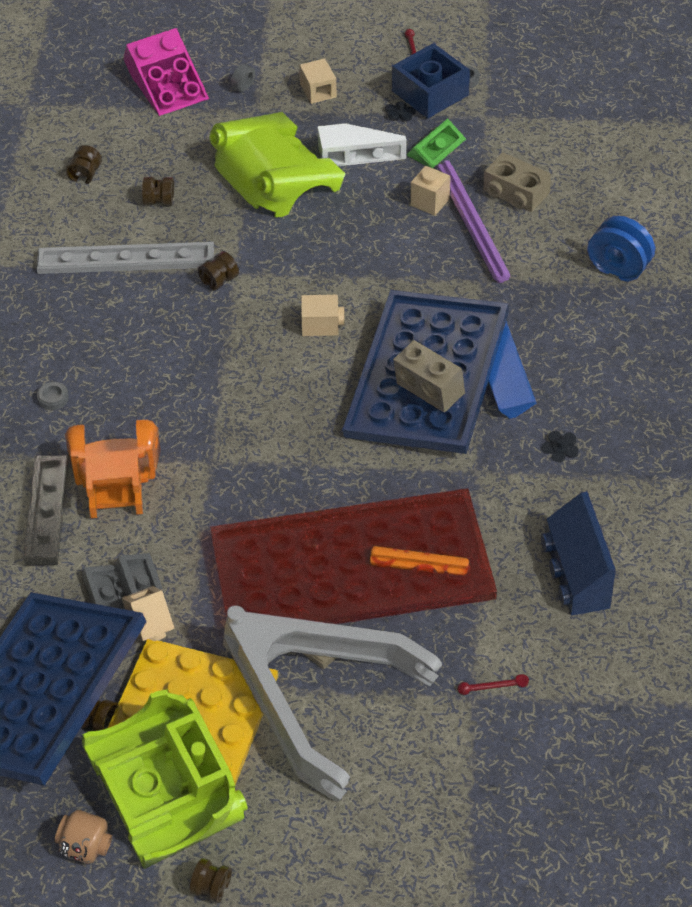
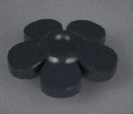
[385,101,417,121]
[542,431,579,462]

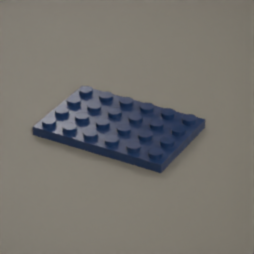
[342,290,509,454]
[0,592,147,786]

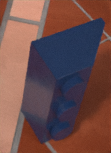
[541,491,616,616]

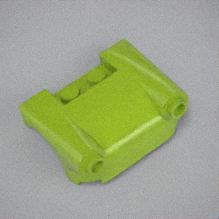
[209,112,345,217]
[82,689,248,869]

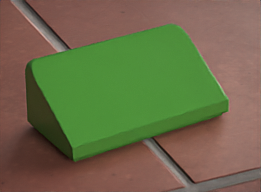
[406,118,466,168]

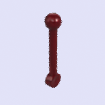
[404,29,416,55]
[457,674,529,695]

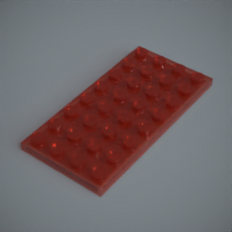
[210,488,497,624]

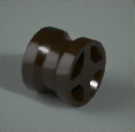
[189,858,232,903]

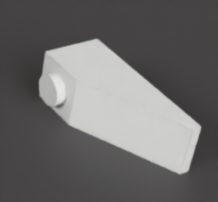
[318,124,406,166]

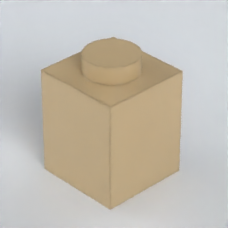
[299,59,337,104]
[410,166,450,216]
[302,295,344,336]
[122,586,175,641]

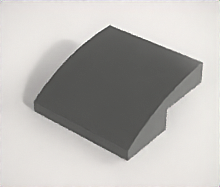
[82,553,168,609]

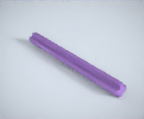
[437,160,510,283]

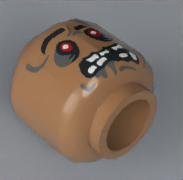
[54,810,112,864]

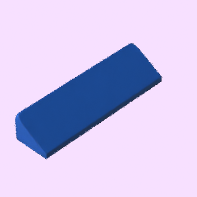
[489,321,537,419]

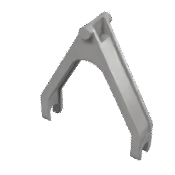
[223,605,442,801]

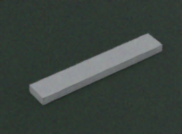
[37,242,214,274]

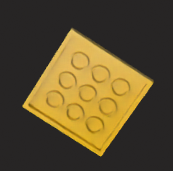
[108,639,278,785]

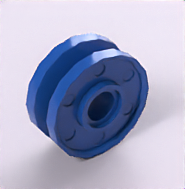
[587,216,656,282]

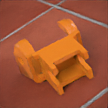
[65,420,161,518]

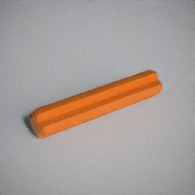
[370,546,469,578]

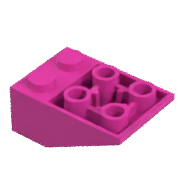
[123,28,209,116]

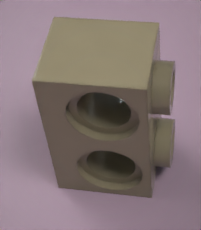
[483,152,551,212]
[393,340,465,413]

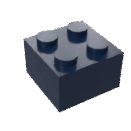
[392,43,470,119]

